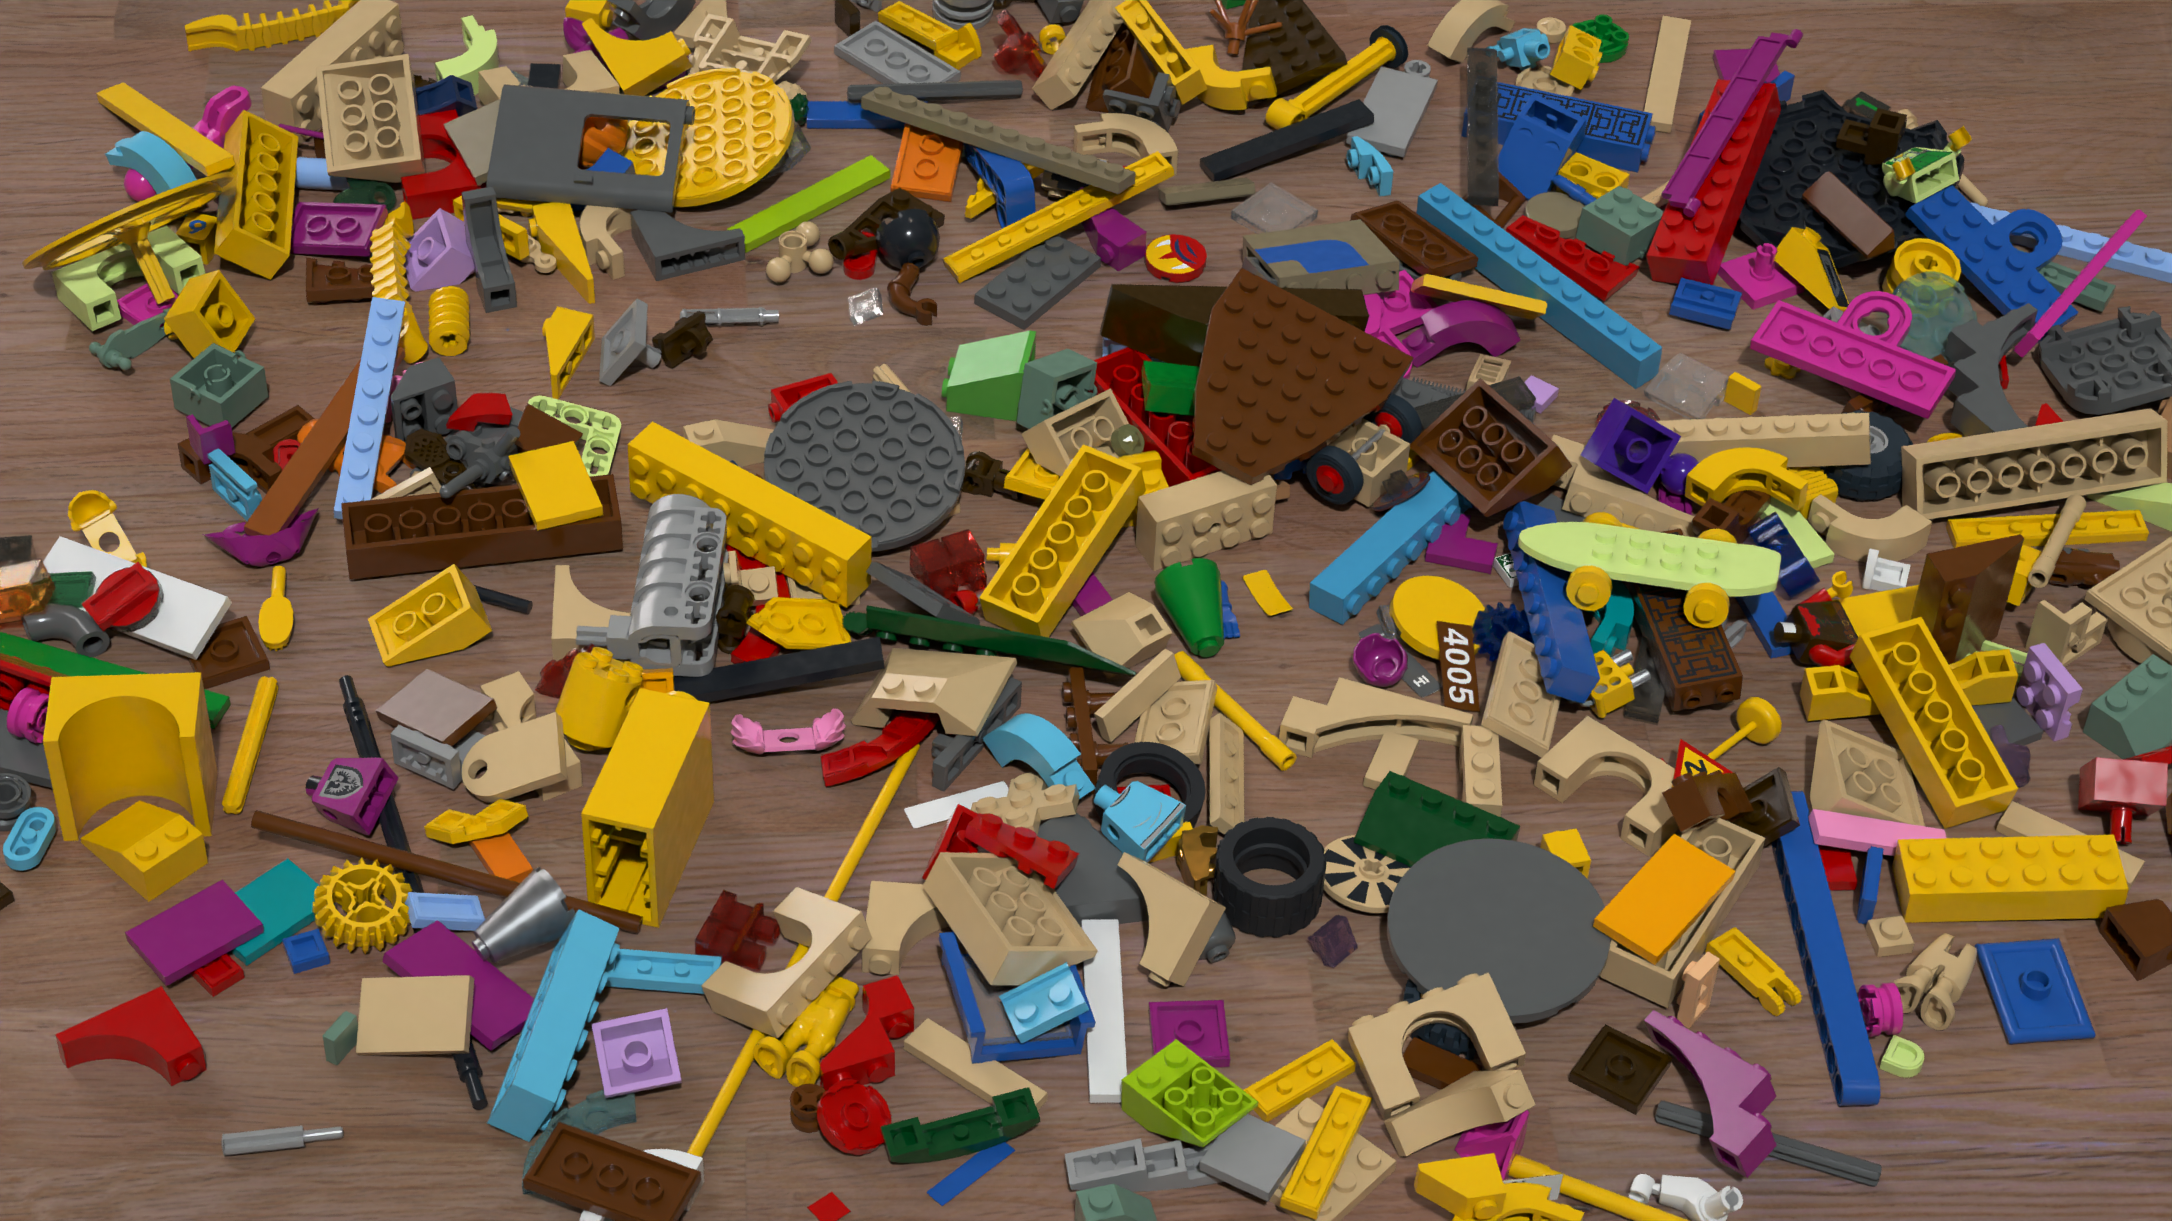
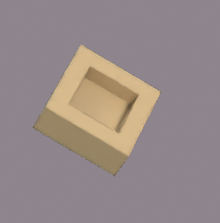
[1865,916,1914,957]

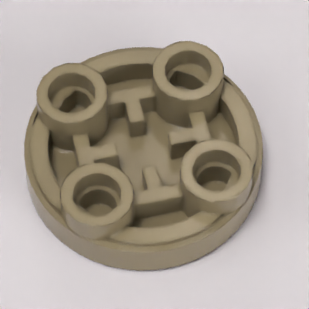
[1524,192,1584,239]

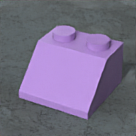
[403,208,475,292]
[591,1008,682,1098]

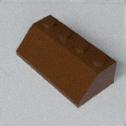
[1086,22,1158,113]

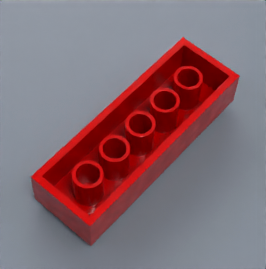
[1088,347,1222,487]

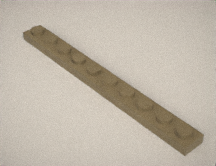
[861,87,1136,194]

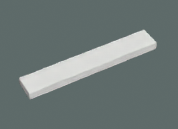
[1081,919,1127,1103]

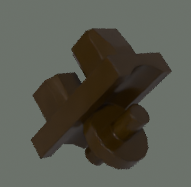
[652,311,713,368]

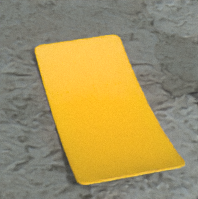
[1243,570,1293,616]

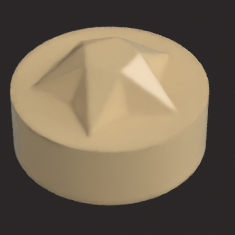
[1536,17,1566,44]

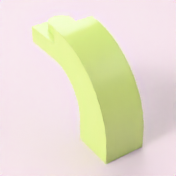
[435,15,499,95]

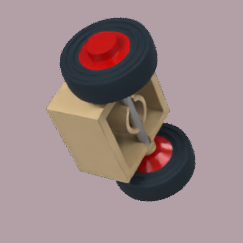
[1306,394,1422,507]

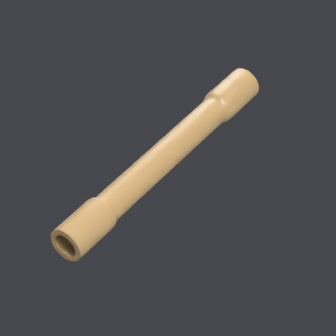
[2028,494,2086,588]

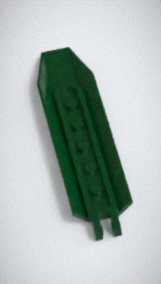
[842,605,1138,677]

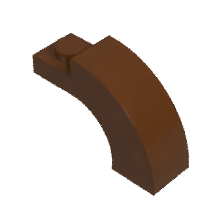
[177,432,283,494]
[1692,490,1771,544]

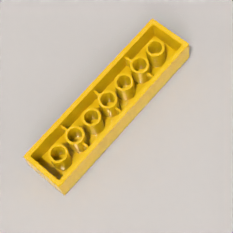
[628,421,872,608]

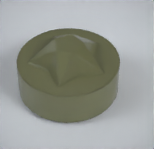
[1111,424,1144,457]

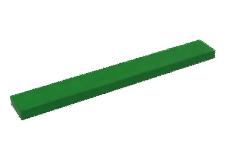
[0,632,231,729]

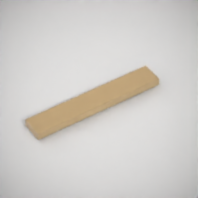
[1644,16,1691,133]

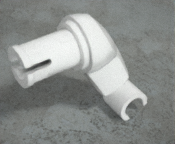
[1629,1174,1743,1221]

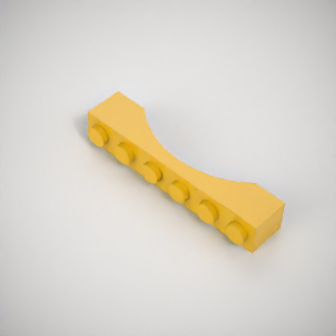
[1800,649,2018,721]

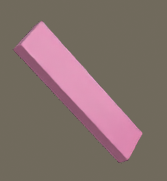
[1808,809,1947,856]

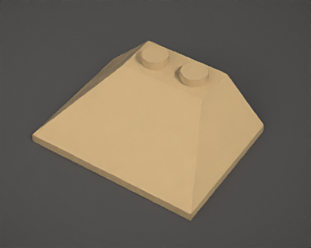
[851,648,1017,736]

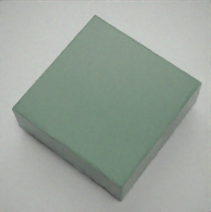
[322,1011,358,1066]

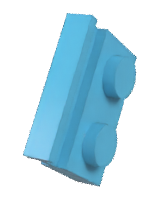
[207,448,262,521]
[999,962,1089,1044]

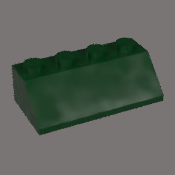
[1354,771,1521,867]

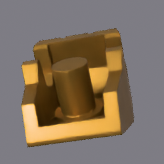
[1177,825,1218,896]

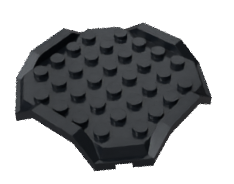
[1737,90,1965,269]

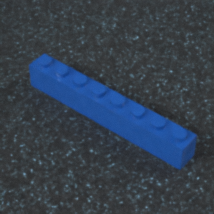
[1503,501,1600,704]

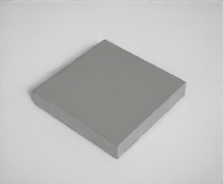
[1200,1114,1306,1201]

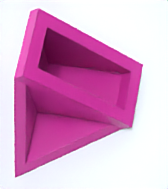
[1455,1110,1530,1180]

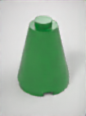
[1154,558,1224,657]

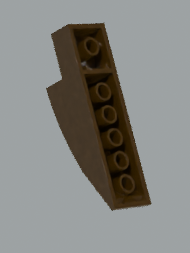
[1100,284,1369,367]

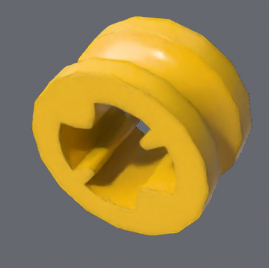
[1039,24,1066,55]

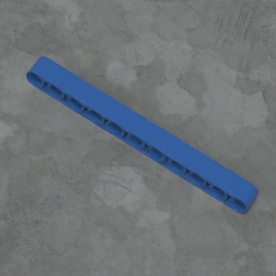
[1771,791,1880,1106]

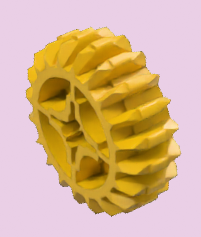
[312,857,412,954]

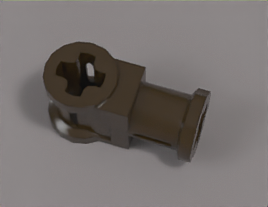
[962,451,1023,500]
[716,585,755,654]

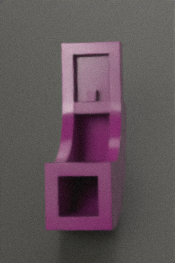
[1402,300,1521,368]

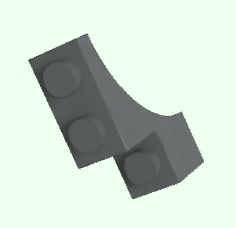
[461,186,517,313]

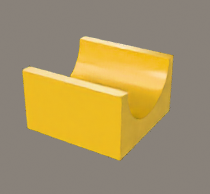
[43,672,218,841]

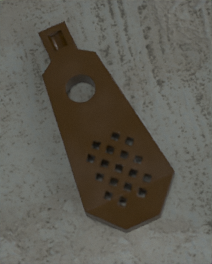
[404,429,478,490]

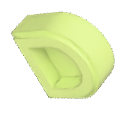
[1879,1035,1924,1078]

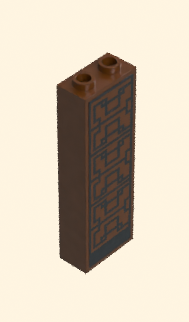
[1622,528,1743,711]

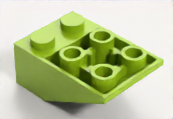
[1122,1039,1258,1147]

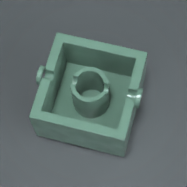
[1576,186,1664,266]
[170,343,268,427]
[1017,349,1098,429]

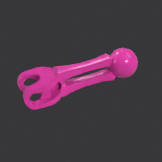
[124,86,251,202]

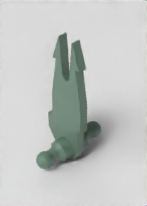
[89,308,170,370]

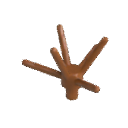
[1210,0,1282,55]

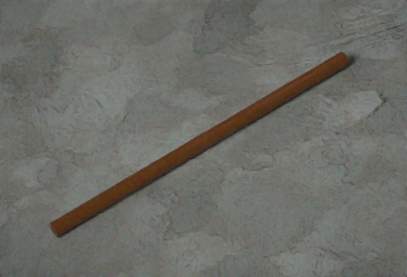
[251,810,643,934]

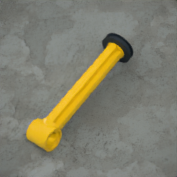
[1265,25,1409,130]

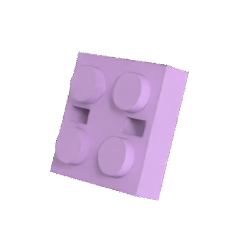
[2016,643,2083,742]

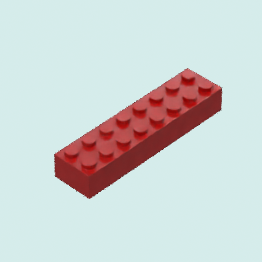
[1646,79,1781,285]

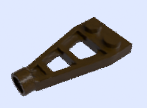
[828,188,945,260]

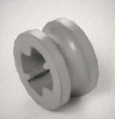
[1404,60,1431,78]

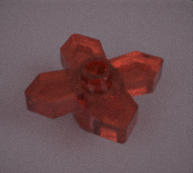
[993,9,1047,78]

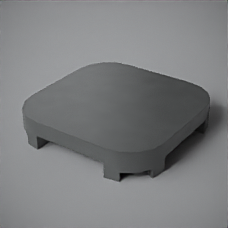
[2039,306,2172,415]

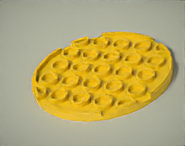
[620,68,795,207]

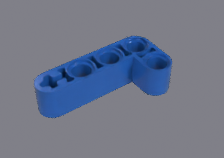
[963,142,1036,229]

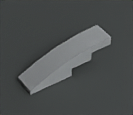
[1065,1138,1224,1192]

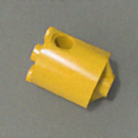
[555,647,644,751]

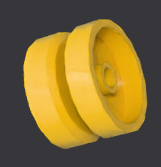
[1882,238,1961,319]

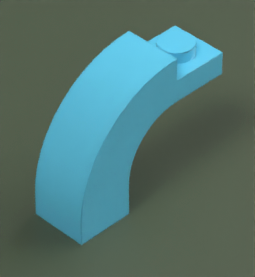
[105,131,197,217]
[982,713,1095,799]

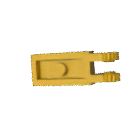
[1705,927,1802,1016]

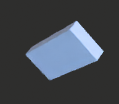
[405,892,485,931]

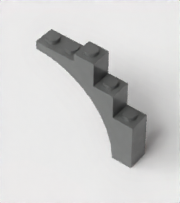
[1945,303,2038,436]

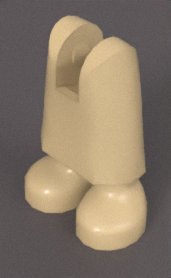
[1893,933,1977,1030]

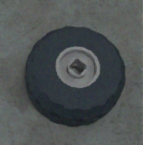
[1820,410,1913,502]

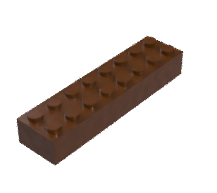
[341,474,623,579]

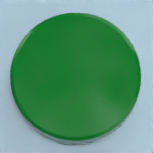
[1572,14,1629,63]

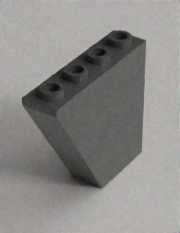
[1037,813,1149,926]

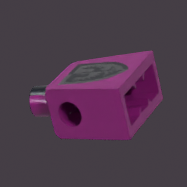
[306,758,399,835]

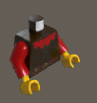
[1773,571,1873,670]

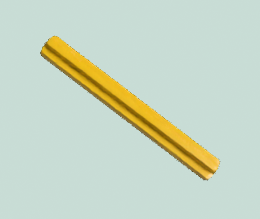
[222,676,278,815]

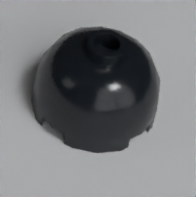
[876,209,940,269]

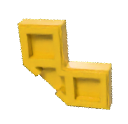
[424,799,528,844]

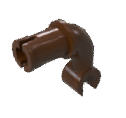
[887,262,937,326]

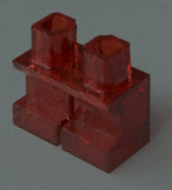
[910,529,987,600]
[695,890,780,970]

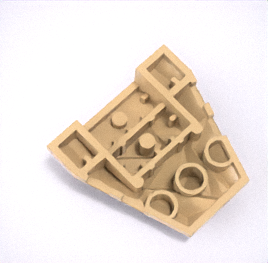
[684,14,812,83]

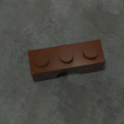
[1662,770,1754,832]

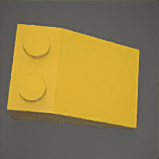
[368,564,492,667]
[80,800,208,902]

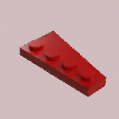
[1506,215,1640,301]

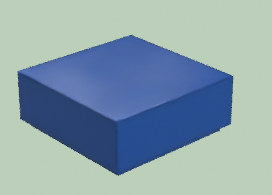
[282,929,330,974]

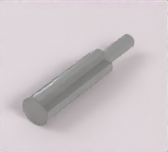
[221,1125,344,1157]

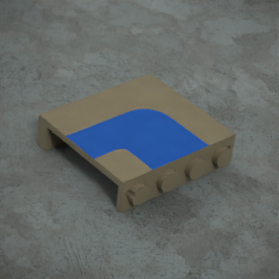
[1243,219,1399,295]

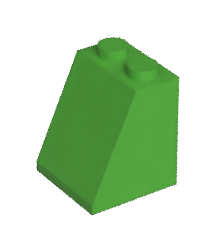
[942,330,1036,421]

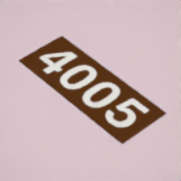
[1437,621,1480,712]

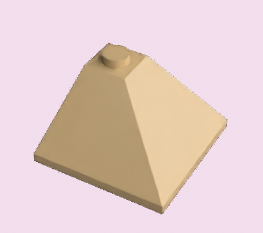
[1810,719,1925,826]

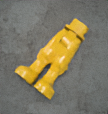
[753,976,859,1087]

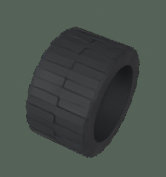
[1213,817,1327,937]

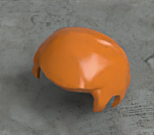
[578,117,628,170]

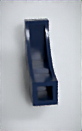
[415,75,478,117]

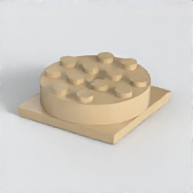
[2084,536,2172,666]

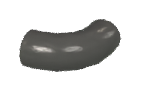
[20,603,110,657]

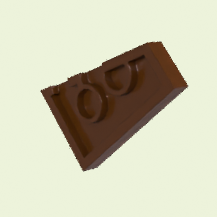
[306,258,374,303]

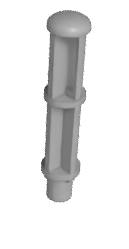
[679,307,779,327]

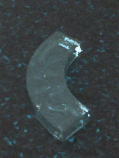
[522,1089,636,1195]

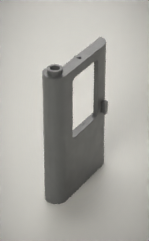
[486,84,695,213]

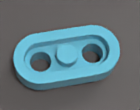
[3,807,57,871]

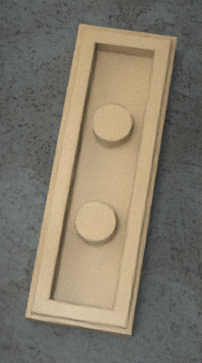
[1094,649,1181,742]

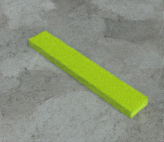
[727,155,891,253]

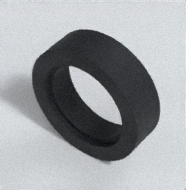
[1094,742,1206,828]

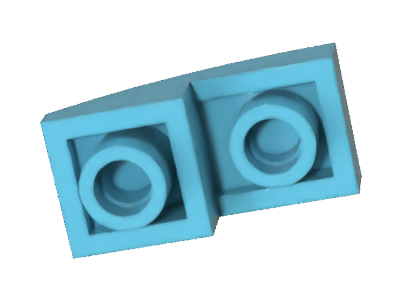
[1347,136,1394,197]

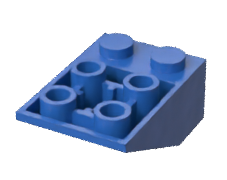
[1493,93,1586,201]

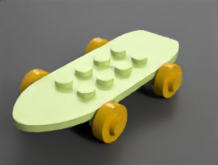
[1518,512,1781,628]

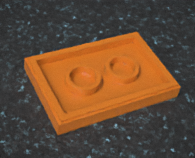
[890,123,964,202]

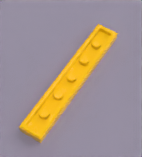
[1946,510,2149,548]

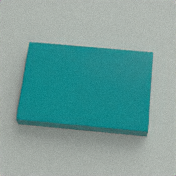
[230,858,335,966]

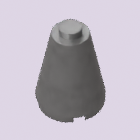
[472,867,576,963]

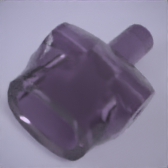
[1990,725,2031,788]

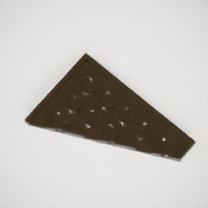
[1242,0,1348,108]

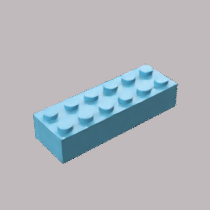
[487,909,620,1142]

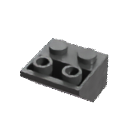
[391,357,458,443]

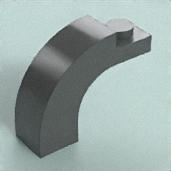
[607,0,696,40]

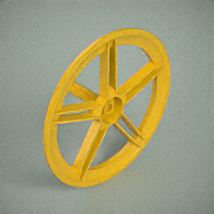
[22,172,234,305]

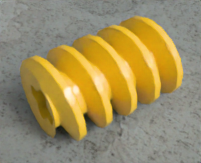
[428,286,470,356]

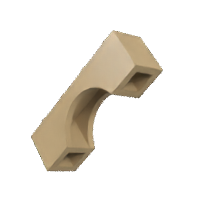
[480,671,582,801]

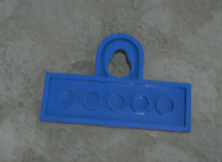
[1905,184,2079,346]

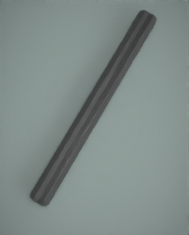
[847,80,1023,103]
[1655,1100,1882,1186]

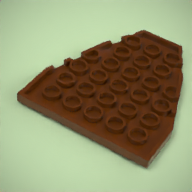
[1192,268,1414,485]

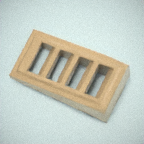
[1466,354,1511,395]

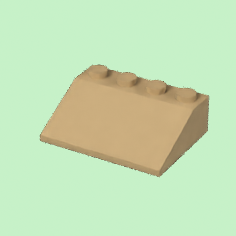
[316,54,426,183]
[923,852,1098,986]

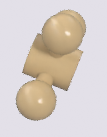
[766,221,834,282]

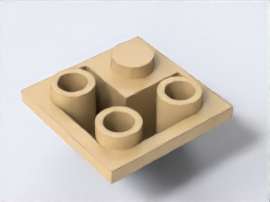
[1071,592,1172,679]

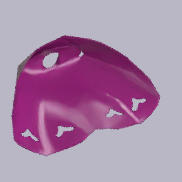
[203,508,319,567]

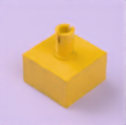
[164,270,255,358]

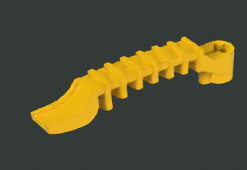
[185,0,360,52]
[370,201,428,363]

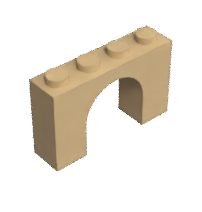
[479,50,620,105]
[1534,716,1679,857]
[701,887,872,1038]
[1348,973,1526,1121]

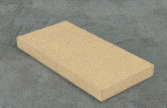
[1481,631,1561,757]

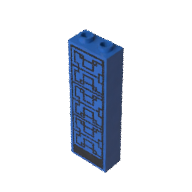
[1461,78,1656,173]

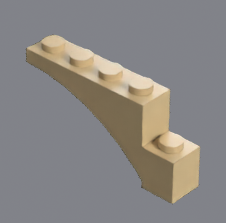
[1552,434,1695,537]
[1279,677,1473,758]

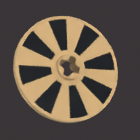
[1323,835,1411,913]

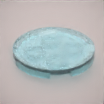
[1887,271,1977,363]

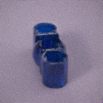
[1747,511,1821,599]

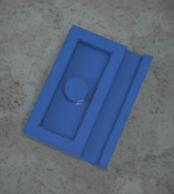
[1669,278,1742,330]

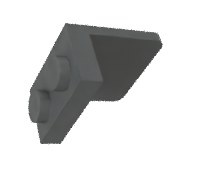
[1103,72,1181,133]

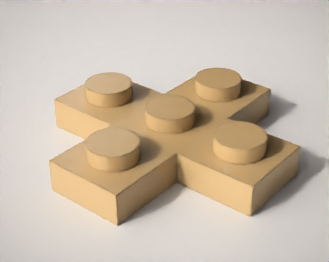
[971,773,1080,835]

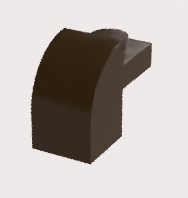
[1836,108,1907,165]

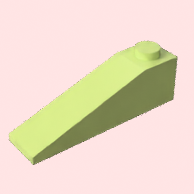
[2087,483,2172,532]

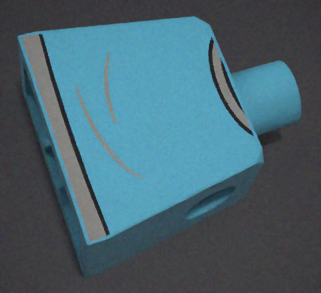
[1093,781,1186,863]

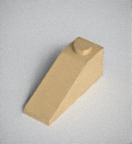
[683,419,774,467]

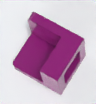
[186,414,235,465]

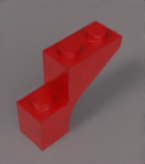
[820,975,914,1091]

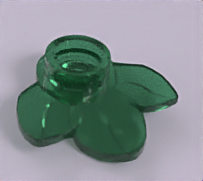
[333,177,396,212]

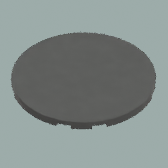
[764,381,965,552]
[1387,838,1611,1024]

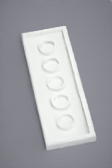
[24,536,232,660]

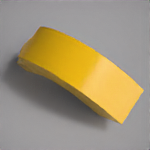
[1185,45,1277,110]
[1685,447,1808,511]
[1452,1182,1584,1221]

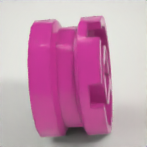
[6,688,49,743]
[1858,982,1903,1037]

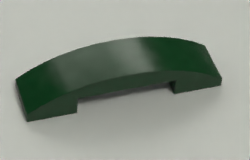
[880,1087,1040,1163]

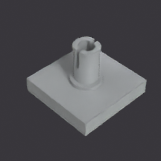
[599,299,661,386]

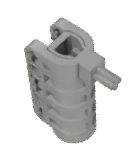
[576,494,729,677]

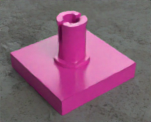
[1717,243,1805,310]

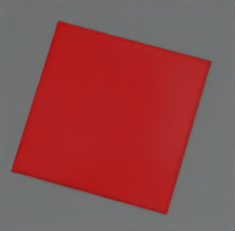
[807,1192,851,1221]

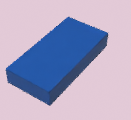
[1856,846,1883,925]

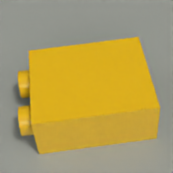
[581,688,714,928]

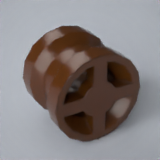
[790,1083,825,1133]

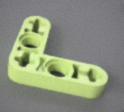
[528,395,621,477]

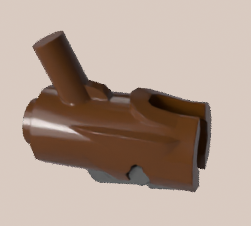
[2048,547,2120,586]

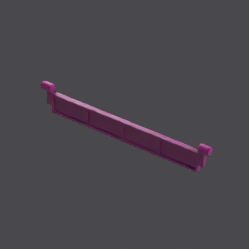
[1662,29,1803,217]

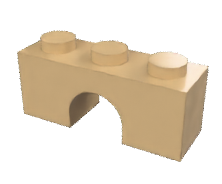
[1459,725,1502,817]

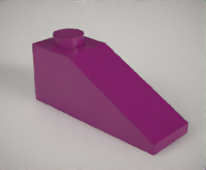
[1078,187,1147,272]

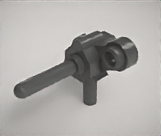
[439,426,521,499]

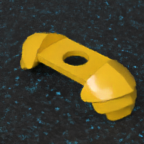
[68,490,147,567]

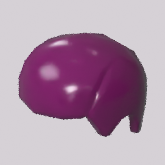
[1353,633,1408,687]

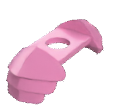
[731,709,846,755]

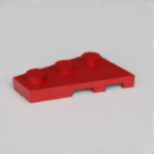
[964,813,1080,889]

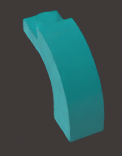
[1571,572,1634,657]

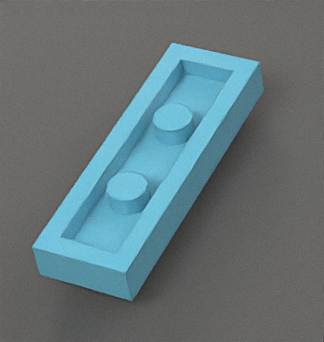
[605,949,722,994]

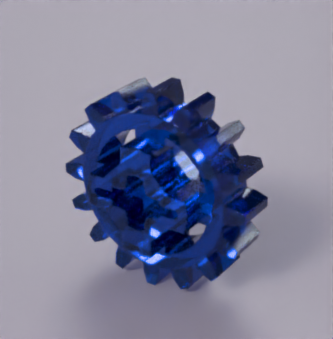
[1472,602,1534,662]

